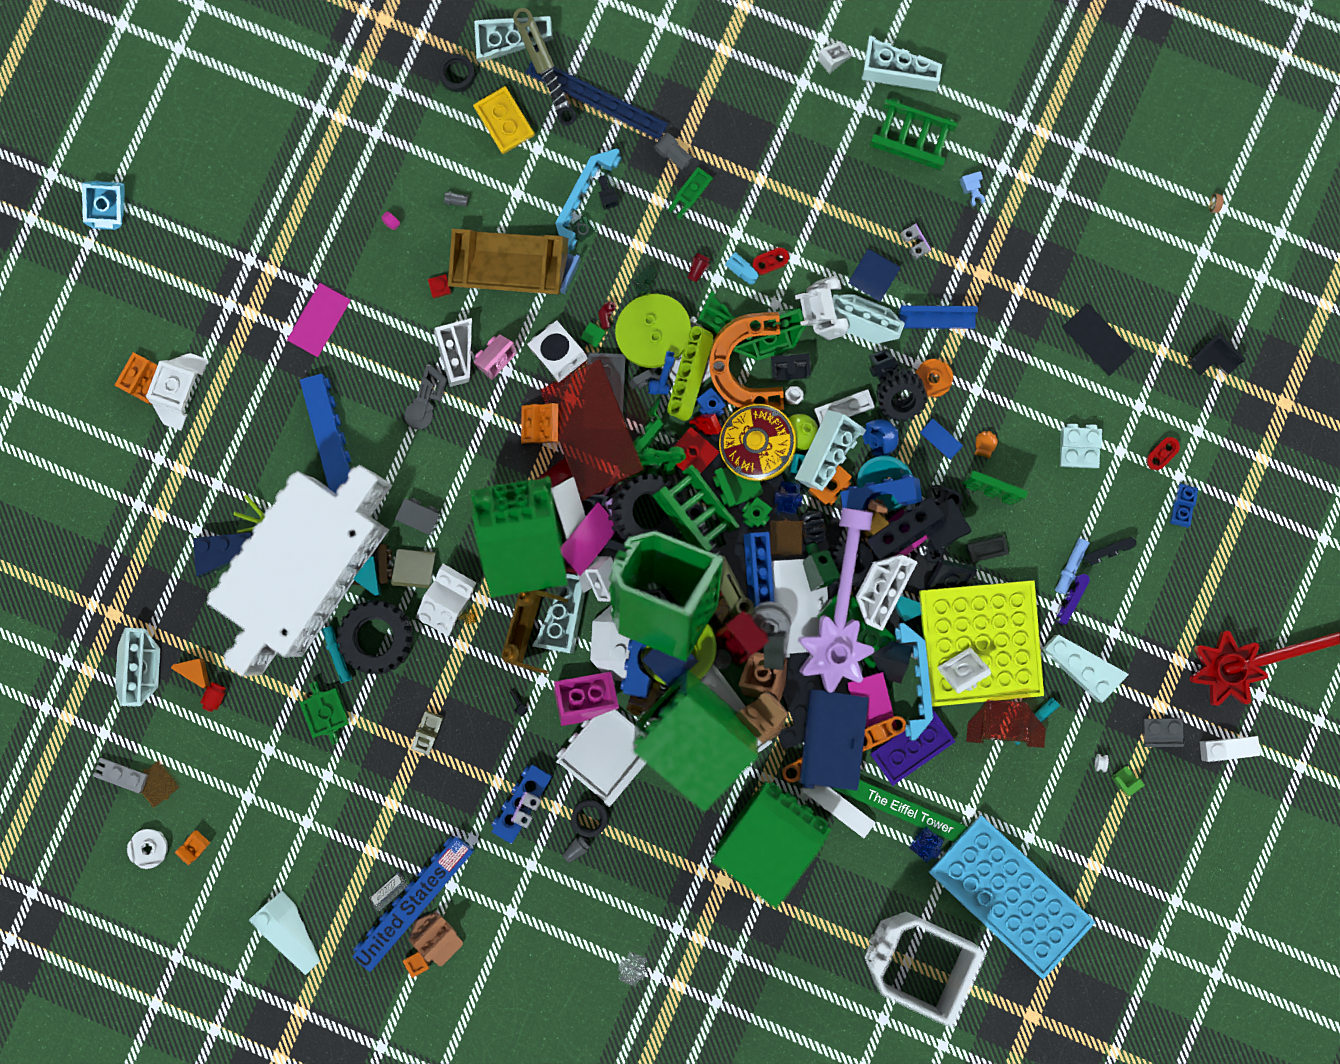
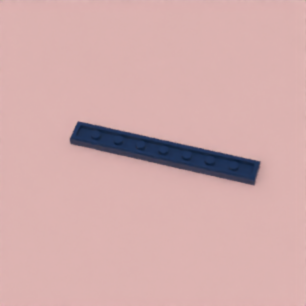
[525,61,668,141]

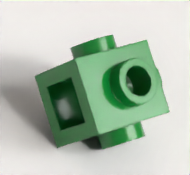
[742,497,772,528]

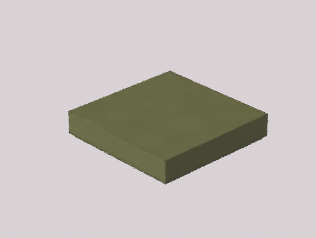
[391,549,436,588]

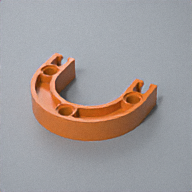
[709,312,784,410]

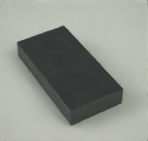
[966,536,1009,563]
[764,632,785,670]

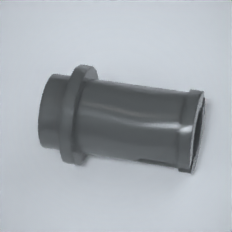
[444,191,468,207]

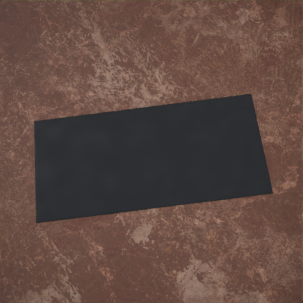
[1062,303,1135,376]

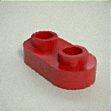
[752,248,789,275]
[1146,437,1180,471]

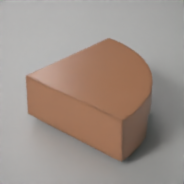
[868,499,888,515]

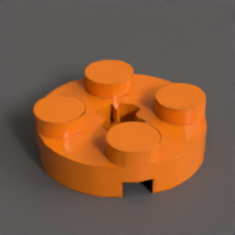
[915,359,953,398]

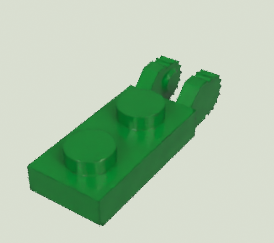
[668,167,713,220]

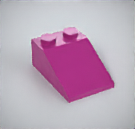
[554,672,619,726]

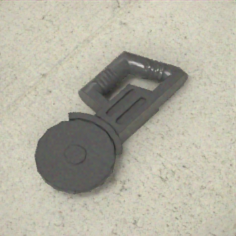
[405,364,448,430]

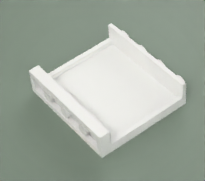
[556,709,646,807]

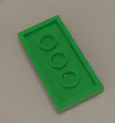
[817,590,896,668]

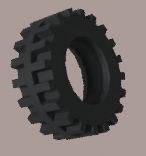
[608,474,683,541]

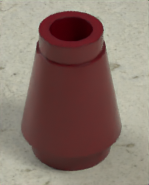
[687,253,710,282]

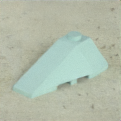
[249,890,320,975]

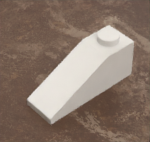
[1200,736,1260,761]

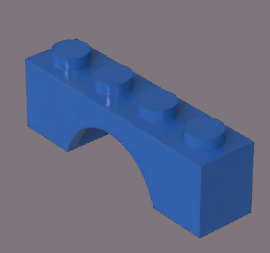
[841,475,922,511]
[621,639,652,698]

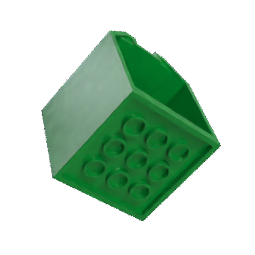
[471,477,568,598]
[609,531,723,662]
[710,781,831,910]

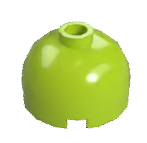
[788,414,818,453]

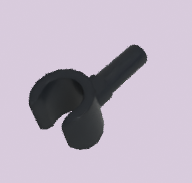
[510,690,528,717]

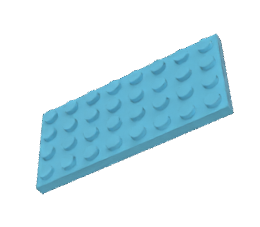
[928,815,1095,980]

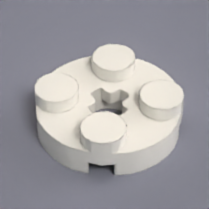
[127,829,168,869]

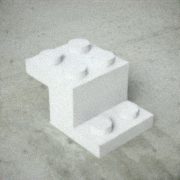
[416,564,476,637]

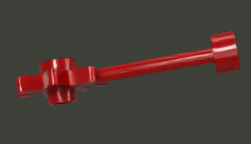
[1190,631,1340,706]

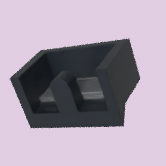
[770,353,811,381]

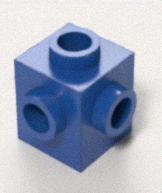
[696,388,726,418]

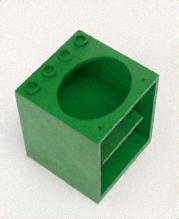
[633,669,759,812]

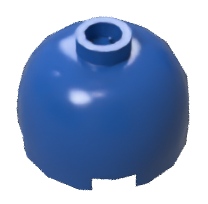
[862,419,899,457]

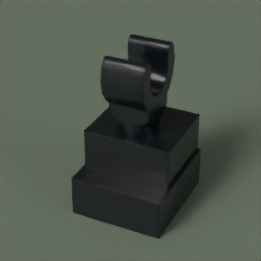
[598,175,620,210]

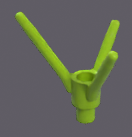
[233,495,266,534]

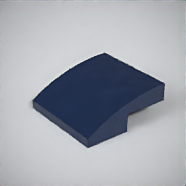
[848,249,901,302]
[642,648,699,687]

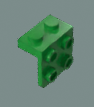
[713,467,763,508]

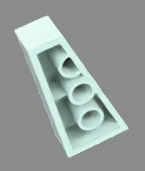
[474,16,553,63]

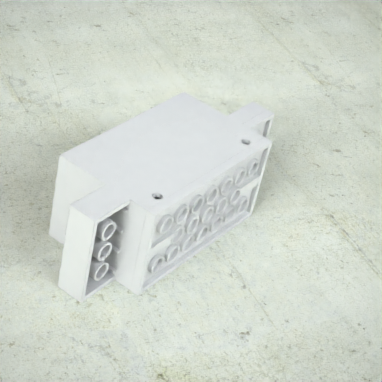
[207,465,392,676]

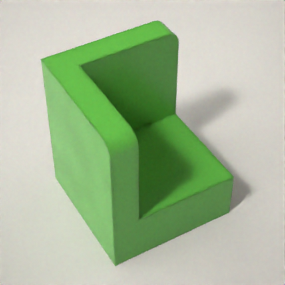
[1111,766,1144,797]

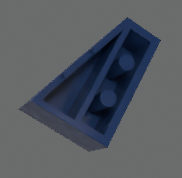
[193,532,254,578]

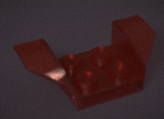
[966,700,1046,748]

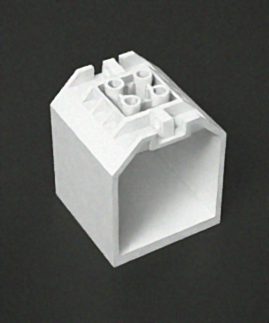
[865,911,986,1028]

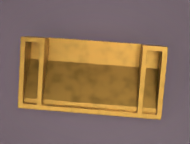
[448,229,569,295]

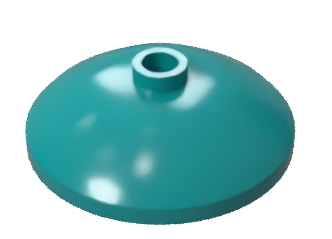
[857,455,912,512]

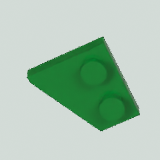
[696,291,735,334]

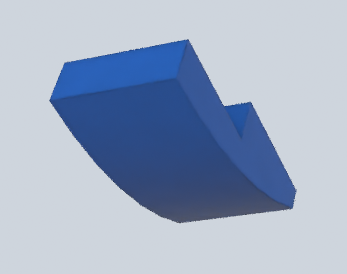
[920,419,963,460]
[1170,484,1198,528]

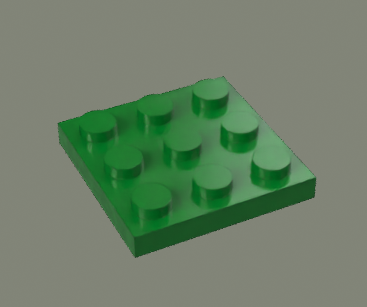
[962,470,1028,506]

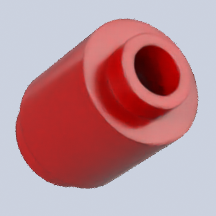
[200,682,226,712]

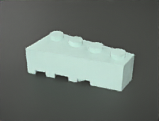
[862,35,942,91]
[795,410,866,491]
[533,574,585,654]
[1041,635,1129,702]

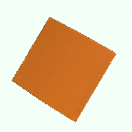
[115,352,158,405]
[521,403,558,444]

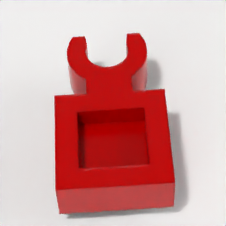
[689,414,722,435]

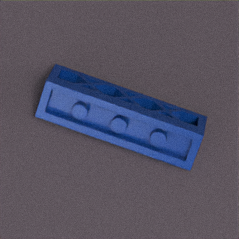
[898,306,978,329]

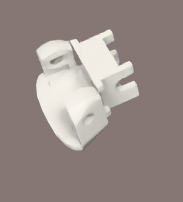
[795,276,849,340]

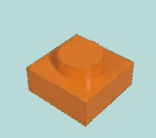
[403,952,430,978]

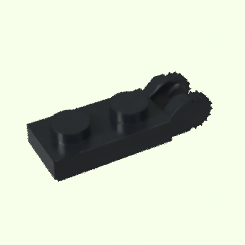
[1082,537,1137,566]

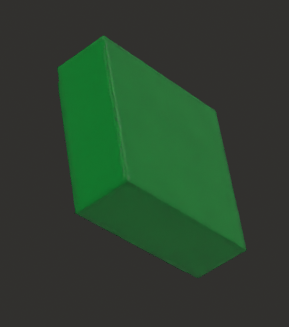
[580,322,606,349]

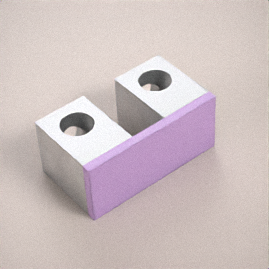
[900,224,931,260]
[511,791,542,828]

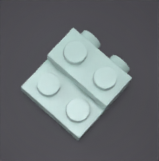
[1060,424,1102,469]

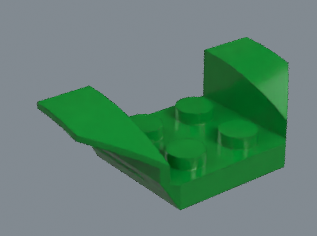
[609,399,663,460]

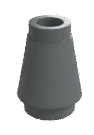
[562,836,591,863]

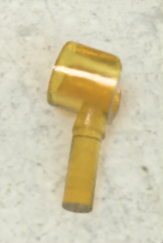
[457,613,476,625]

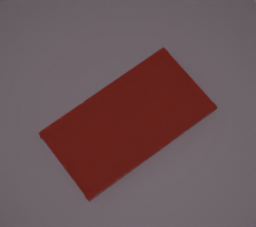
[540,359,644,500]

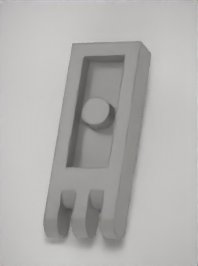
[93,758,148,794]

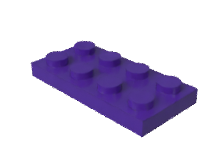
[870,710,956,786]

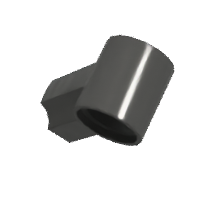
[654,132,693,170]

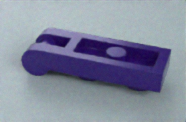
[1056,574,1090,625]

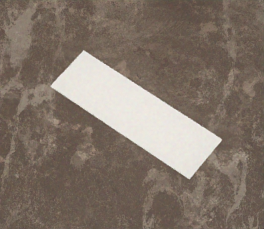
[551,477,597,593]

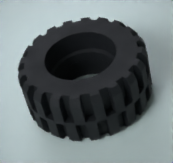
[337,600,414,674]

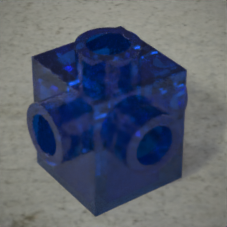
[774,481,803,514]
[909,827,944,863]

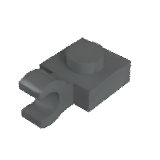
[629,367,661,390]

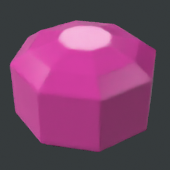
[382,211,400,230]

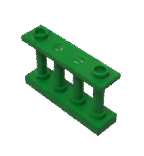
[870,99,958,170]
[652,465,739,552]

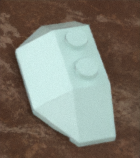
[832,295,905,344]
[115,628,160,706]

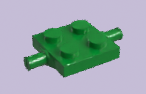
[299,681,350,745]

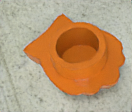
[974,431,998,459]

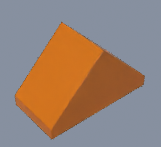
[171,659,210,689]

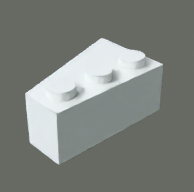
[434,318,472,387]

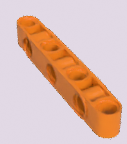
[782,716,906,782]

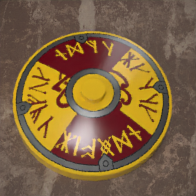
[719,404,796,481]

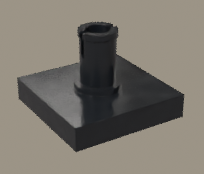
[925,559,978,590]

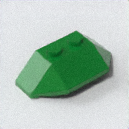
[733,307,806,361]

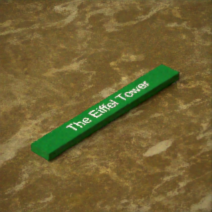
[833,780,968,842]

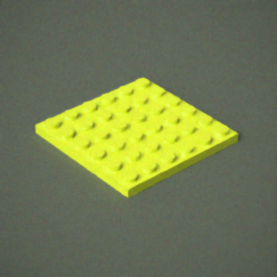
[919,580,1044,707]

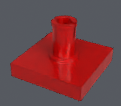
[674,427,720,473]

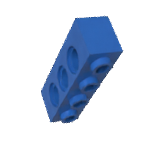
[744,532,774,608]
[491,764,552,844]

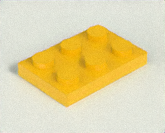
[473,86,535,155]

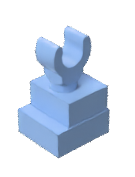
[960,171,985,207]

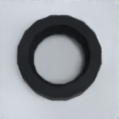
[438,54,475,93]
[571,800,608,837]

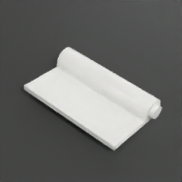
[771,559,828,658]

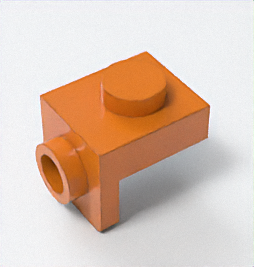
[175,830,210,865]

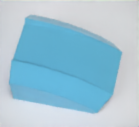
[82,181,124,230]

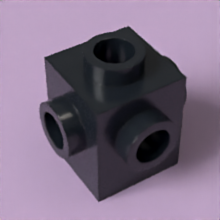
[869,349,899,382]

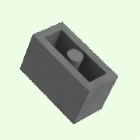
[395,497,441,536]

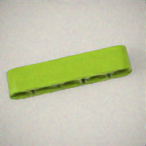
[667,326,713,421]

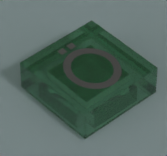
[569,216,596,243]

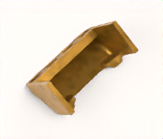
[502,590,569,674]

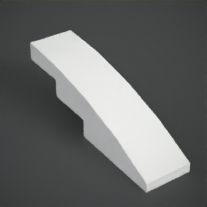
[800,785,875,838]

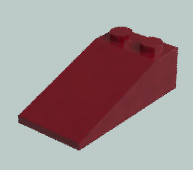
[715,611,769,667]

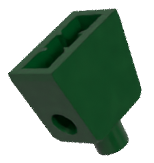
[803,543,840,591]

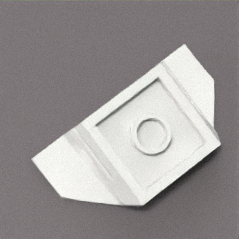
[146,353,208,430]

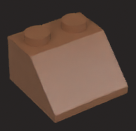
[738,652,787,702]

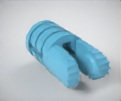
[725,252,759,285]

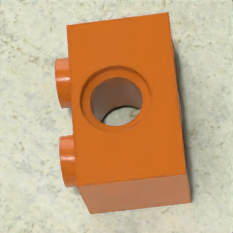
[808,465,852,507]

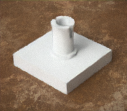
[938,647,991,694]

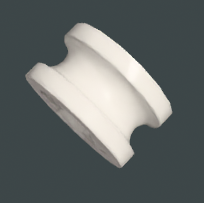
[1095,754,1108,772]

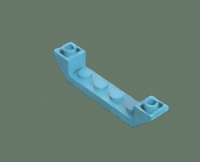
[555,149,621,252]
[895,623,933,740]

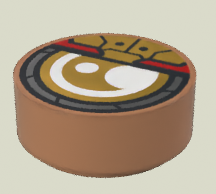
[1209,194,1224,213]

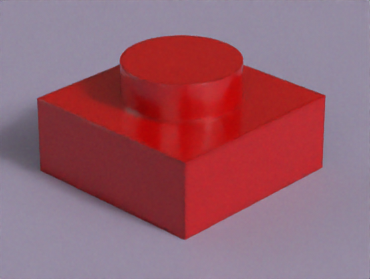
[428,274,452,299]

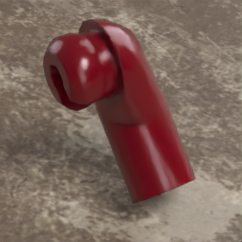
[598,301,616,330]

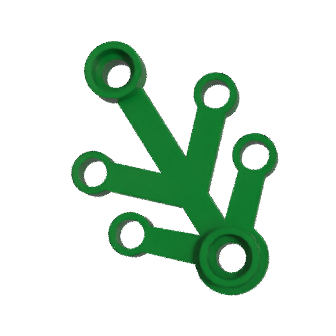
[619,447,686,476]

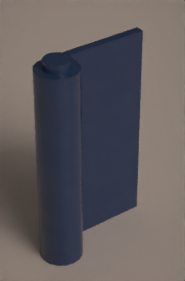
[799,690,869,791]

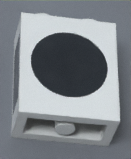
[527,320,588,383]

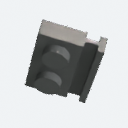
[1143,718,1184,747]

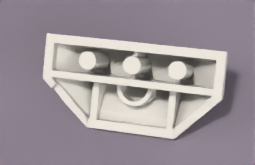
[856,554,917,631]
[590,606,630,681]

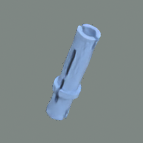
[1055,538,1090,595]

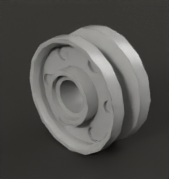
[752,602,792,640]

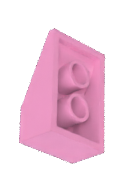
[474,334,518,380]

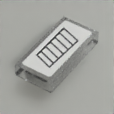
[370,872,408,912]

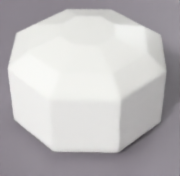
[785,386,803,405]

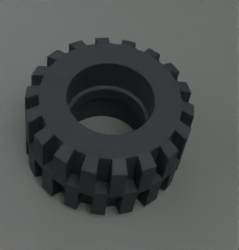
[876,369,927,422]
[828,539,876,589]

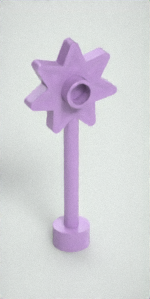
[798,508,874,692]

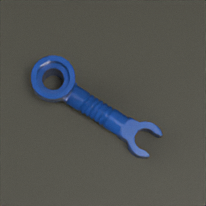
[648,351,675,395]

